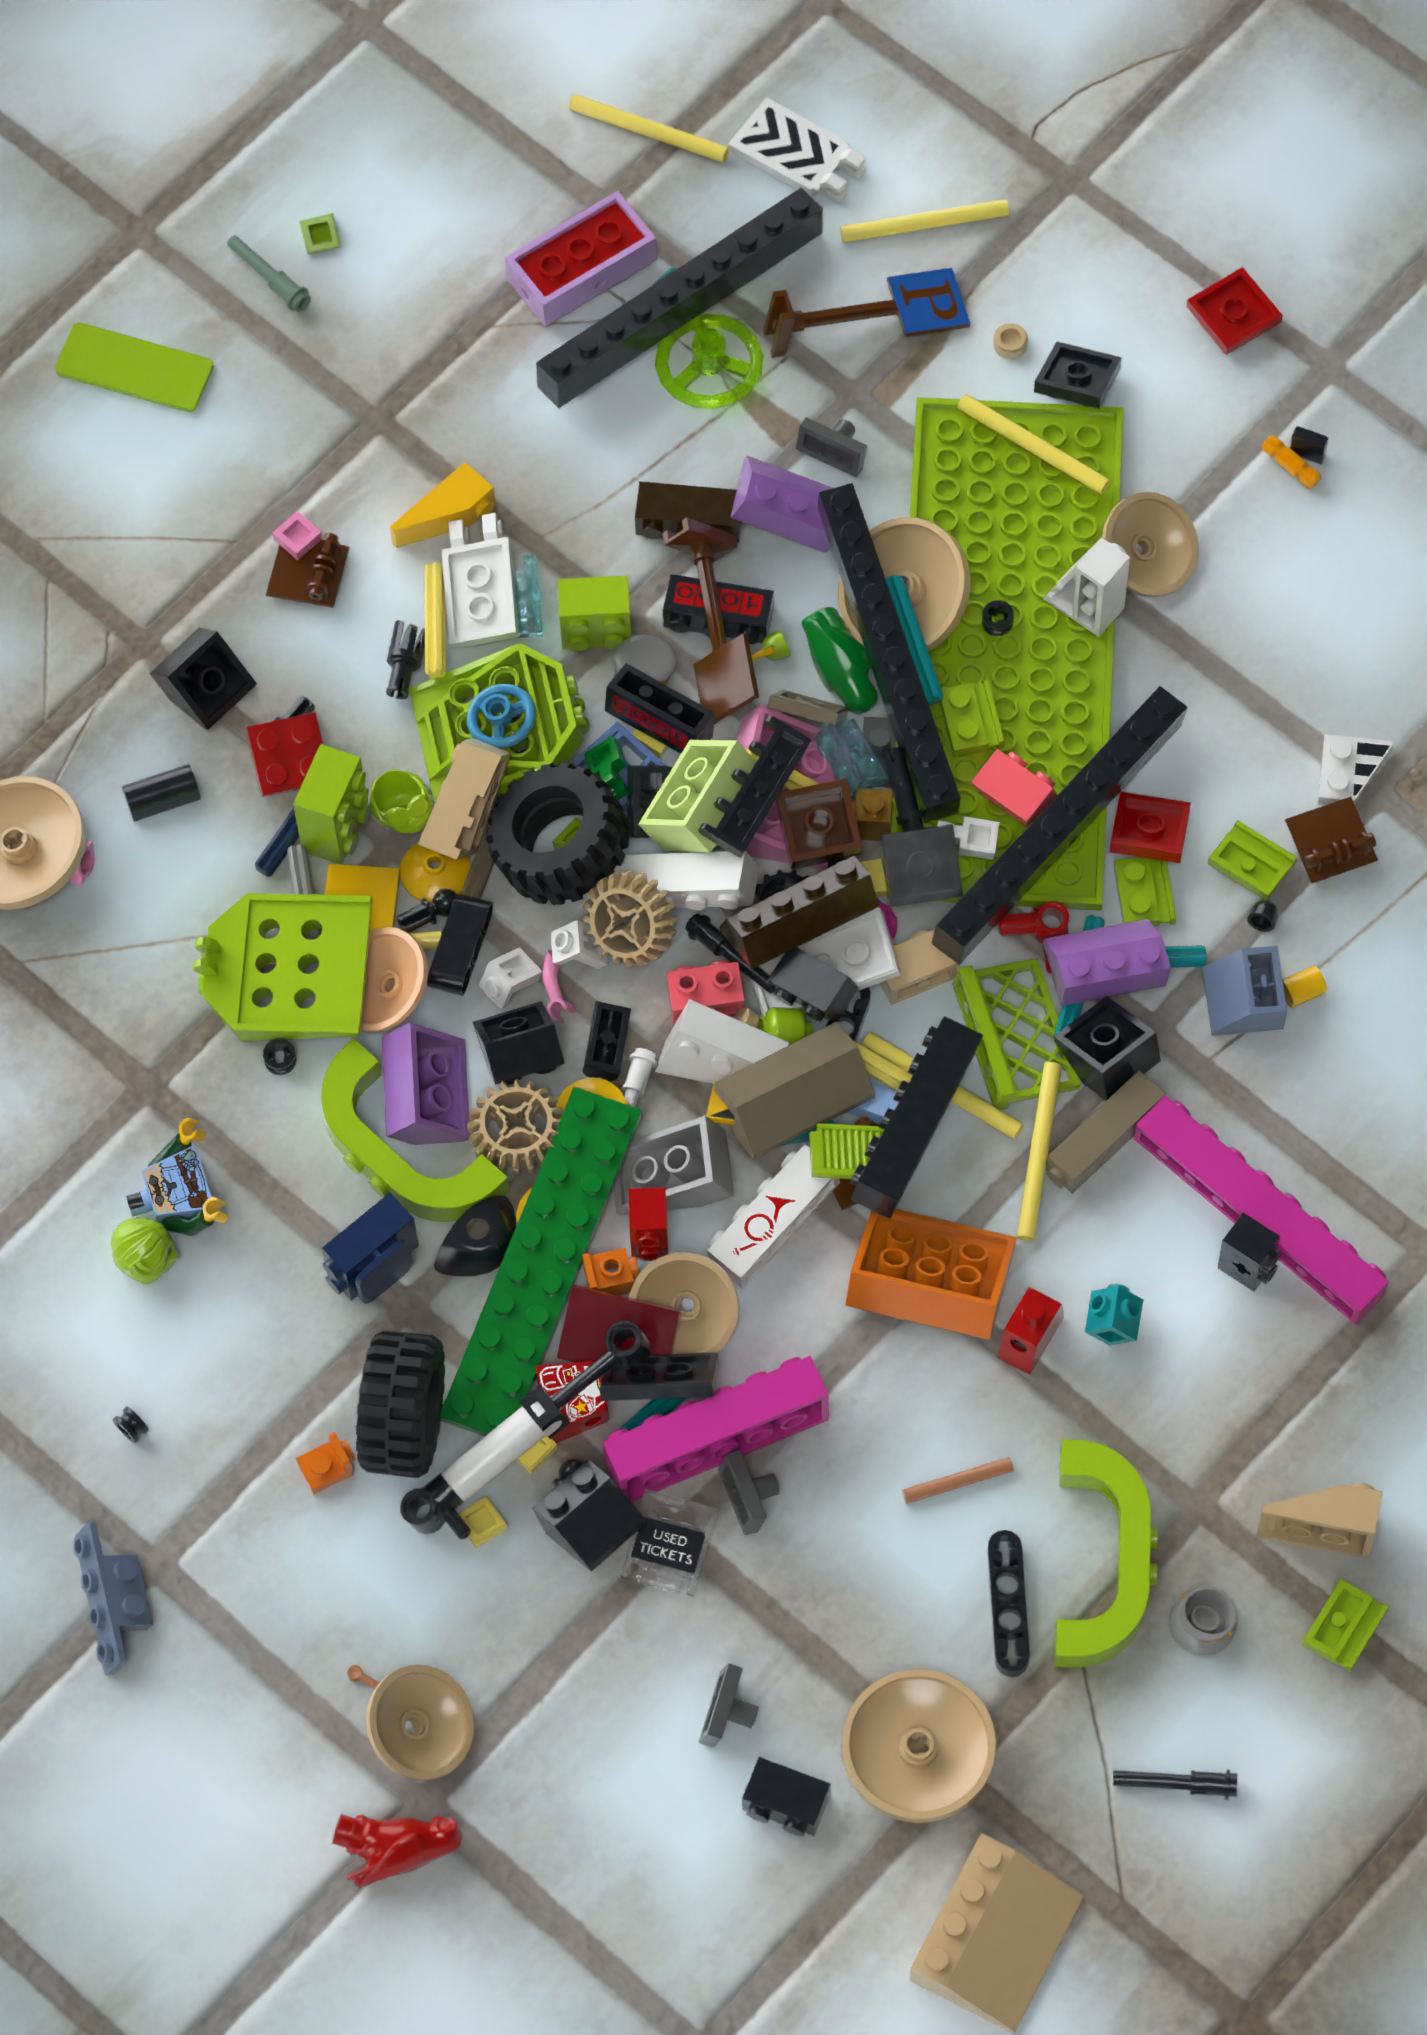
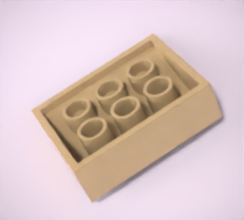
[910,1833,1084,2034]

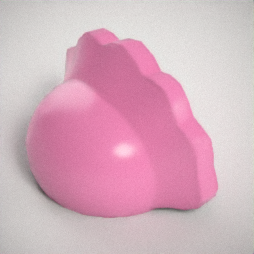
[69,840,94,885]

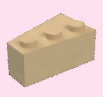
[418,738,511,860]

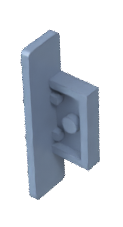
[73,1522,153,1675]

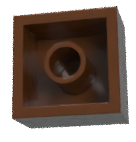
[775,778,863,870]

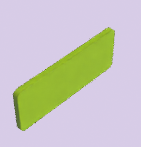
[55,322,214,412]

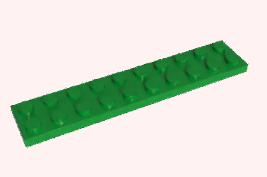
[441,1087,643,1436]

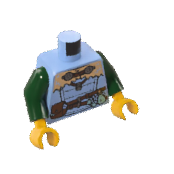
[126,1118,228,1236]

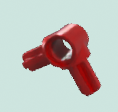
[998,901,1069,974]

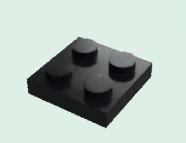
[1034,341,1122,408]
[881,824,963,907]

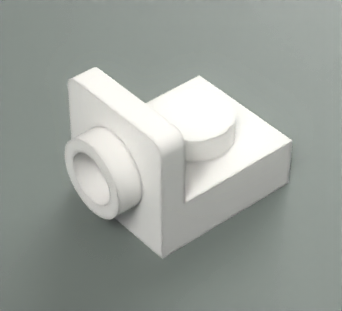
[551,920,608,969]
[479,947,542,1008]

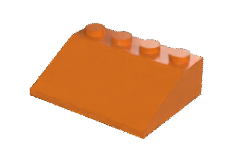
[845,1209,1017,1340]

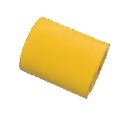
[1282,965,1327,1008]

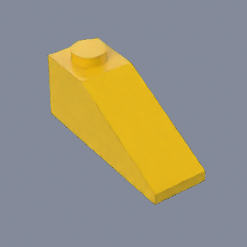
[390,462,496,548]

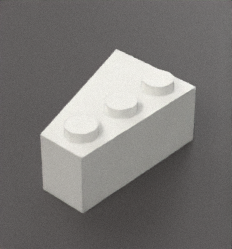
[1043,537,1130,637]
[655,999,789,1084]

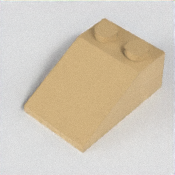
[1256,1483,1383,1559]

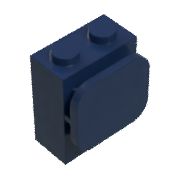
[322,1193,419,1304]

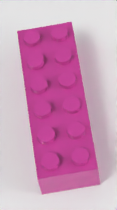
[602,1356,829,1502]

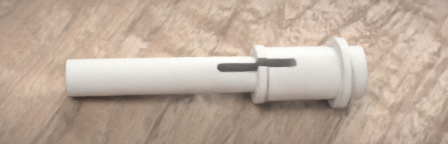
[622,1048,657,1107]

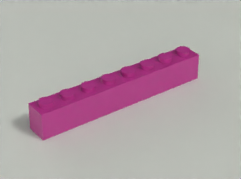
[1134,1095,1389,1325]

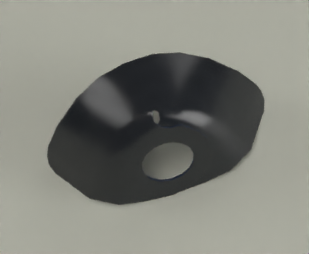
[434,1195,516,1276]

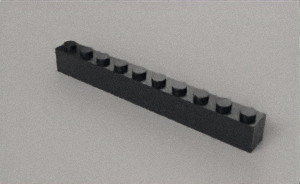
[536,188,823,408]
[818,483,961,823]
[931,686,1188,965]

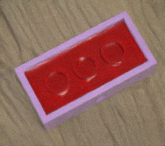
[505,191,657,327]

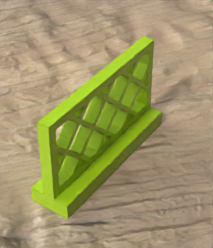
[952,958,1081,1110]

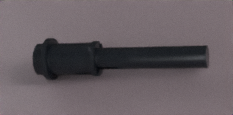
[685,914,776,994]
[1113,1769,1238,1800]

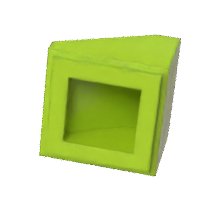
[299,213,341,254]

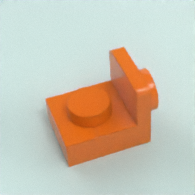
[296,1432,356,1494]

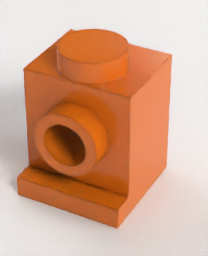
[582,1248,639,1295]

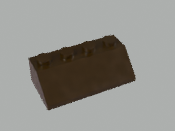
[719,856,879,970]

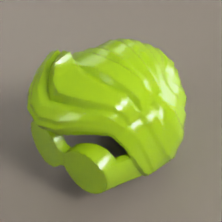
[370,769,434,834]
[110,1217,179,1285]

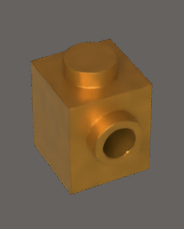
[852,789,892,841]

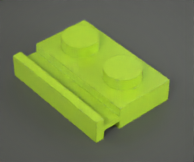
[940,679,1005,757]
[1208,820,1297,901]
[1113,857,1176,927]
[1302,1579,1389,1673]

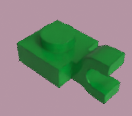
[584,735,629,800]

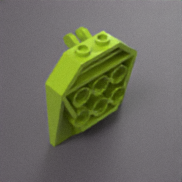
[409,643,590,804]
[192,893,373,1041]

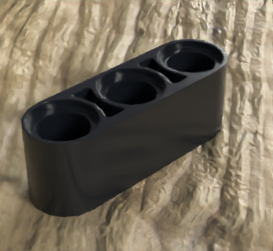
[427,893,493,996]

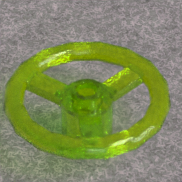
[655,313,764,409]

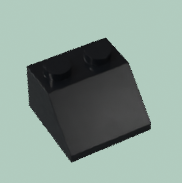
[149,628,257,730]
[1053,996,1161,1101]
[473,1001,565,1085]
[532,1459,647,1572]

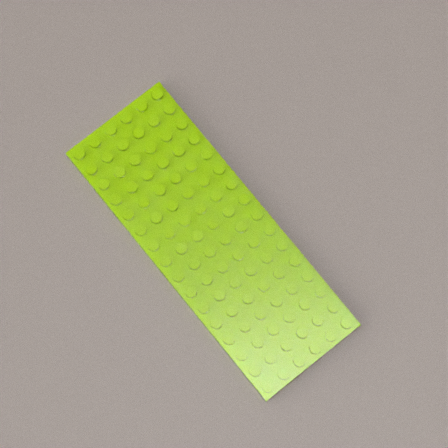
[887,397,1124,911]

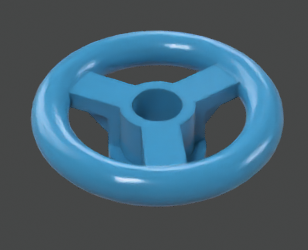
[467,684,536,749]

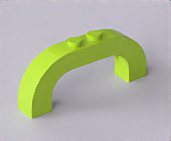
[321,1038,510,1222]
[1055,1439,1158,1668]

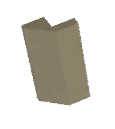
[714,1022,875,1159]

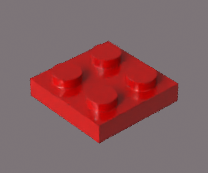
[1186,267,1283,355]
[245,712,323,797]
[1109,792,1191,863]

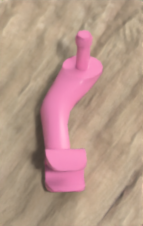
[542,950,575,1023]

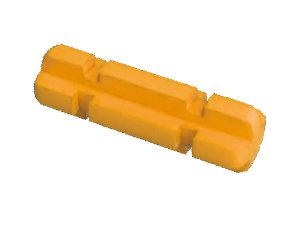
[1262,435,1321,489]

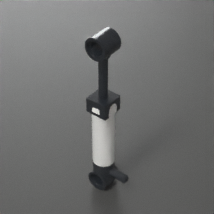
[400,1321,651,1539]

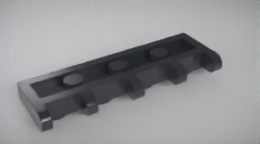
[698,715,812,858]

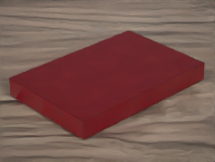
[557,1284,682,1362]

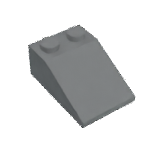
[614,1115,734,1216]

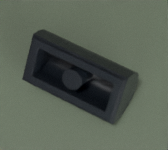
[121,764,201,822]
[582,1001,631,1081]

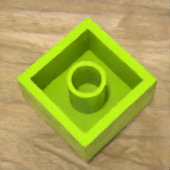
[557,575,632,652]

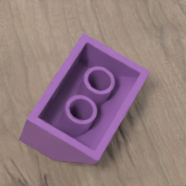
[730,456,833,553]
[1043,919,1171,1006]
[382,1022,470,1145]

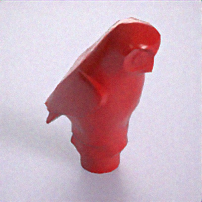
[332,1814,463,1888]

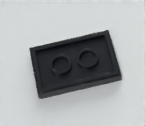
[600,1352,720,1401]

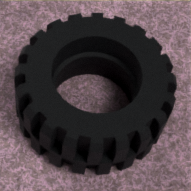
[486,763,630,905]
[356,1330,445,1478]

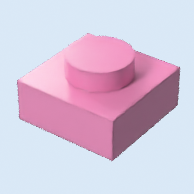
[273,511,322,560]

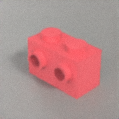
[971,749,1057,827]
[666,961,745,1026]

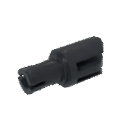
[386,620,425,699]

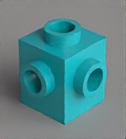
[1085,1284,1143,1346]

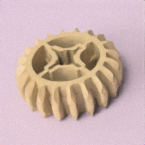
[582,870,678,968]
[467,1079,564,1176]

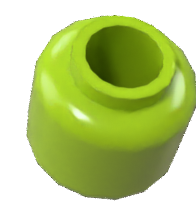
[757,1007,813,1046]

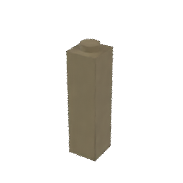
[1046,1070,1166,1194]

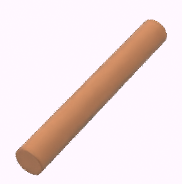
[902,1457,1014,1504]

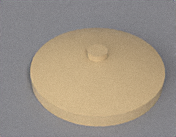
[838,517,971,651]
[0,776,86,910]
[841,1669,996,1823]

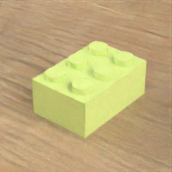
[638,740,756,853]

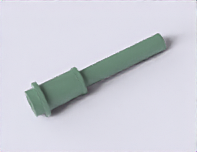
[227,235,311,312]

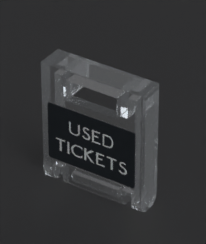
[621,1489,719,1597]

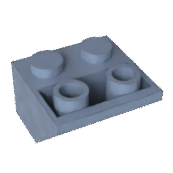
[1202,945,1287,1036]

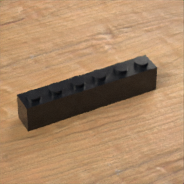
[850,1016,983,1219]

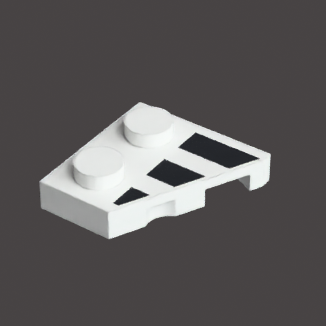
[1318,734,1393,805]

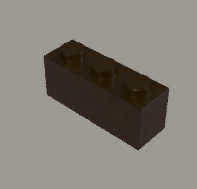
[635,481,742,544]

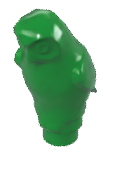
[801,607,878,715]

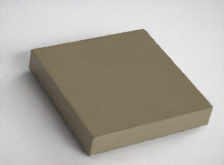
[767,690,849,726]

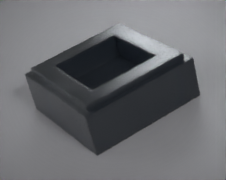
[1290,426,1329,465]

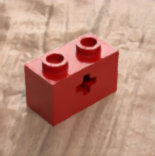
[628,1187,668,1261]

